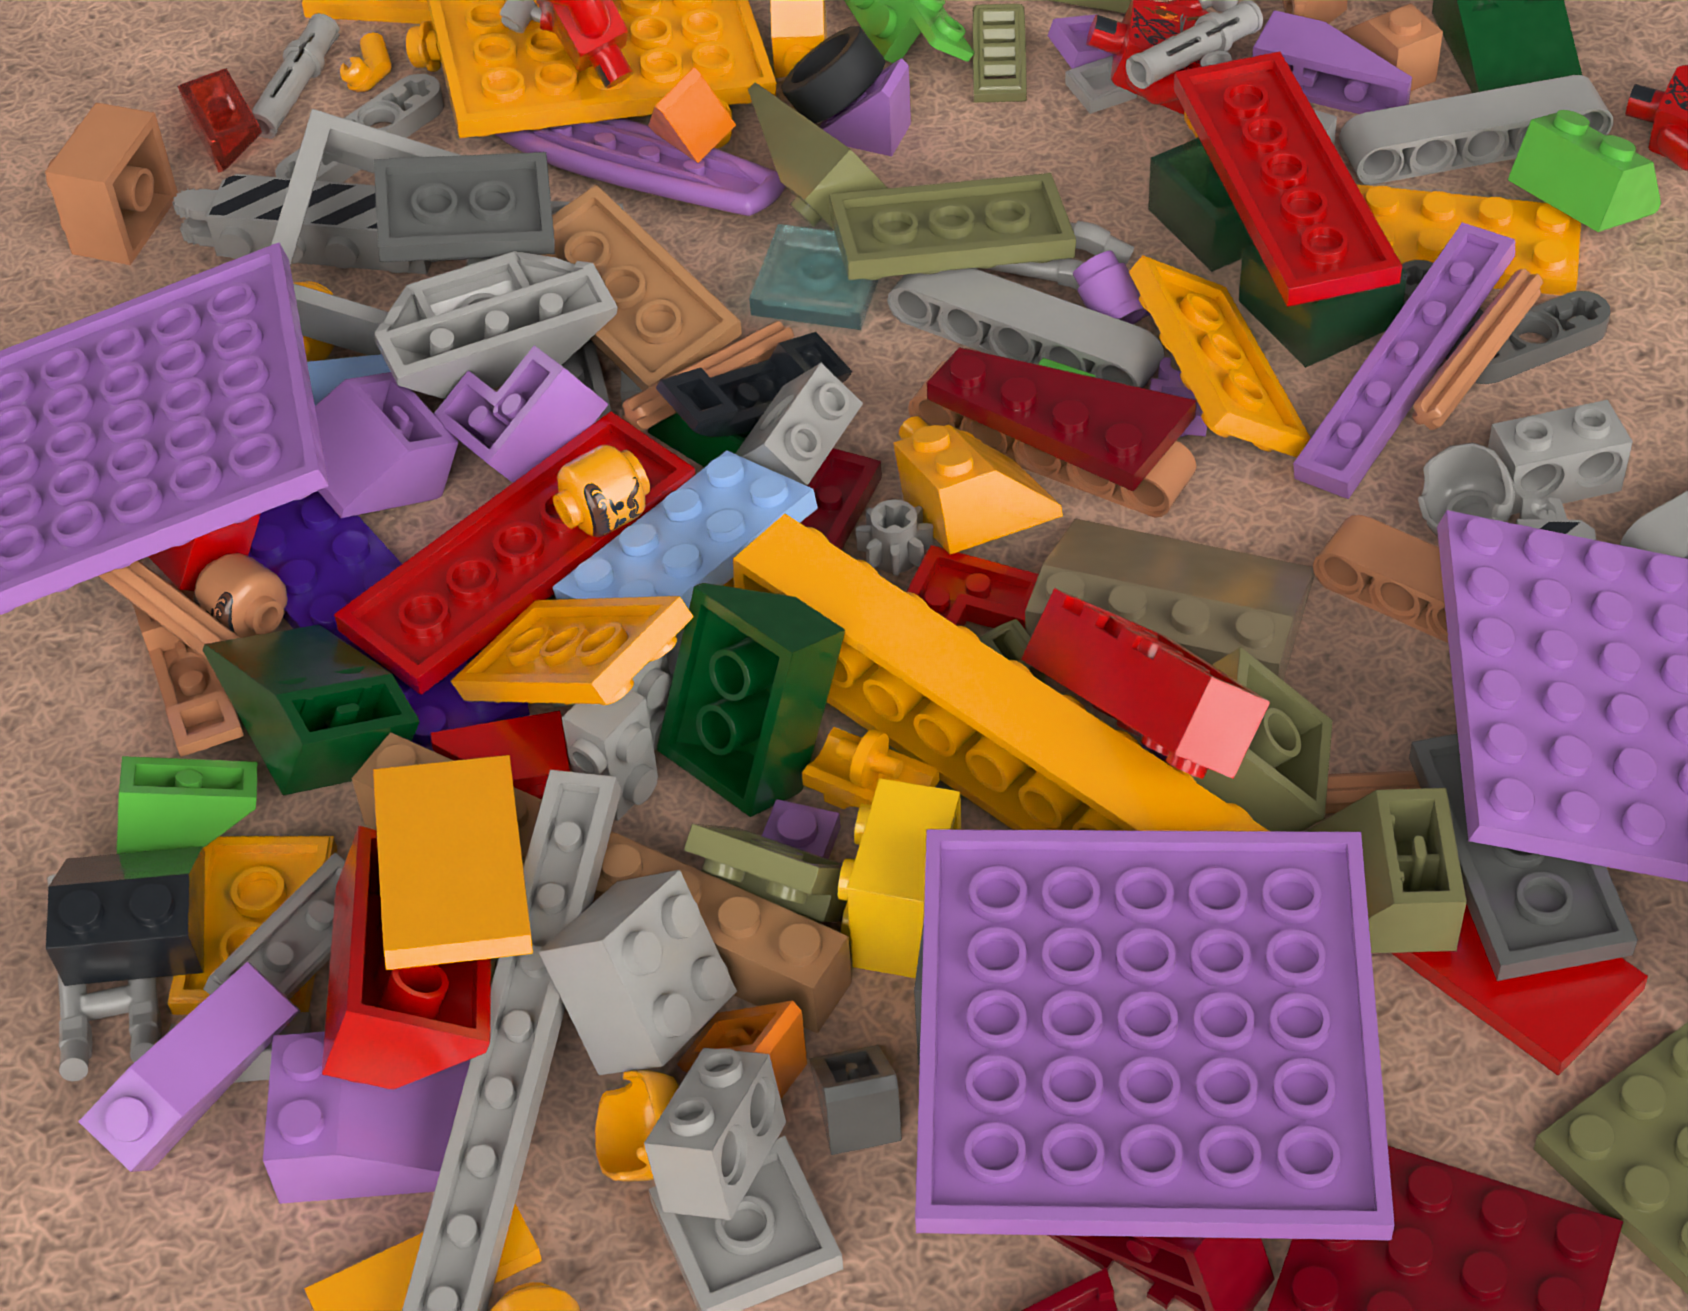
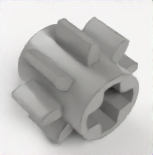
[856,499,933,576]

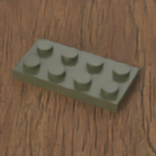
[829,173,1076,280]

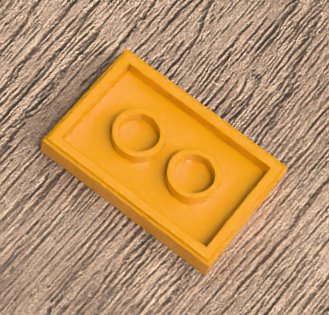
[168,836,337,1015]

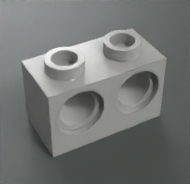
[1488,400,1633,515]
[644,1048,786,1220]

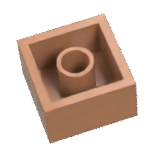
[45,102,178,265]

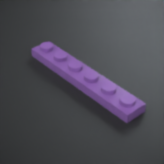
[1293,222,1515,499]

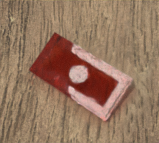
[177,68,262,173]

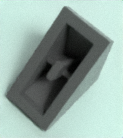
[809,1045,902,1155]

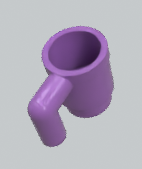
[1073,251,1151,325]

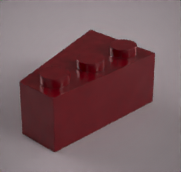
[1047,1235,1275,1311]

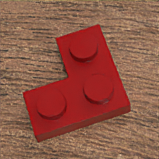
[906,545,1039,629]

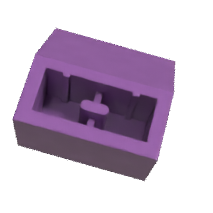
[315,372,458,518]

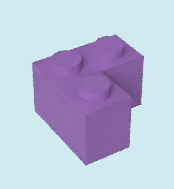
[434,345,609,483]

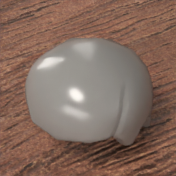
[1418,443,1515,537]

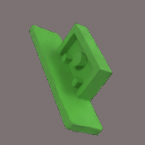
[844,0,974,63]

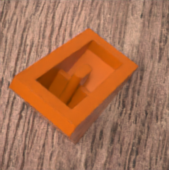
[648,67,736,163]
[677,1000,807,1099]

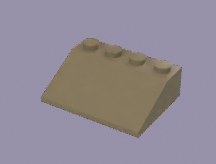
[1025,519,1315,681]

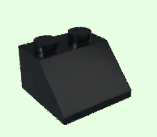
[46,846,205,986]

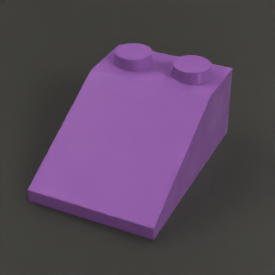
[263,1032,471,1204]

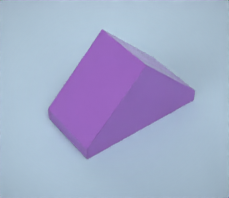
[820,58,911,156]

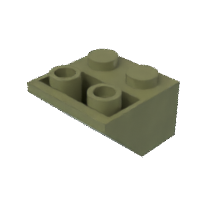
[1304,788,1467,953]

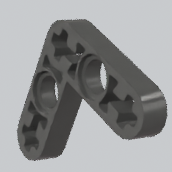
[1392,260,1611,384]

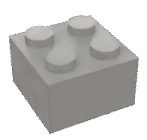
[539,870,737,1075]

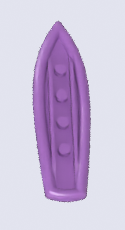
[495,118,786,216]

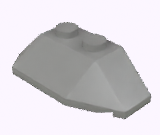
[374,251,618,399]

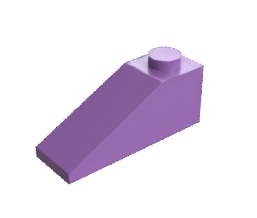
[1252,10,1412,114]
[78,962,301,1172]

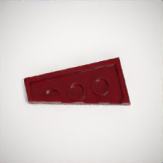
[926,347,1197,492]

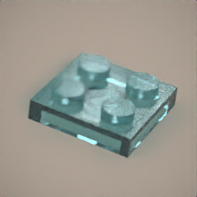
[749,224,879,330]

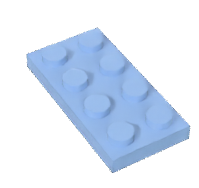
[552,450,818,609]

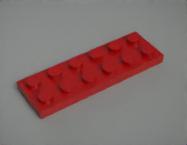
[1174,51,1402,307]
[334,411,696,695]

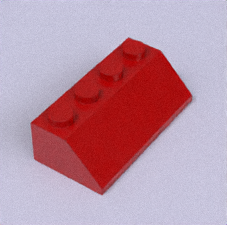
[322,826,491,1090]

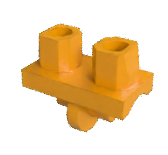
[802,727,939,809]

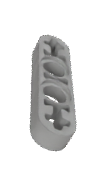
[275,74,444,183]

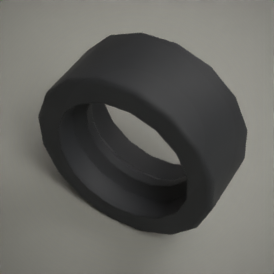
[781,26,885,124]

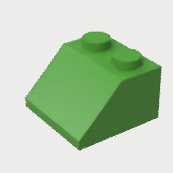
[1508,110,1661,232]

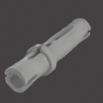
[1126,0,1263,89]
[245,13,340,139]

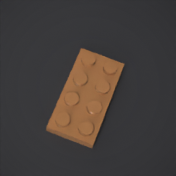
[543,184,742,391]

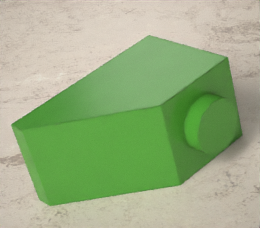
[117,756,257,854]

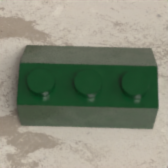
[656,583,845,817]

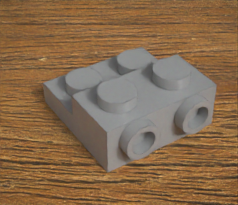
[562,653,672,821]

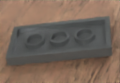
[1409,733,1638,981]

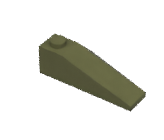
[748,82,888,230]

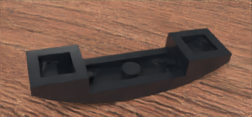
[656,332,853,437]

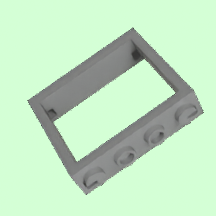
[271,109,494,355]

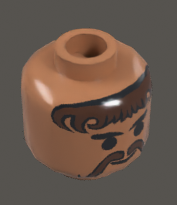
[193,553,288,638]

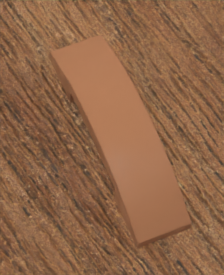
[132,583,244,757]

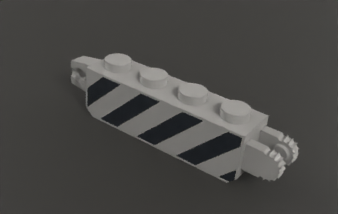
[172,174,468,274]

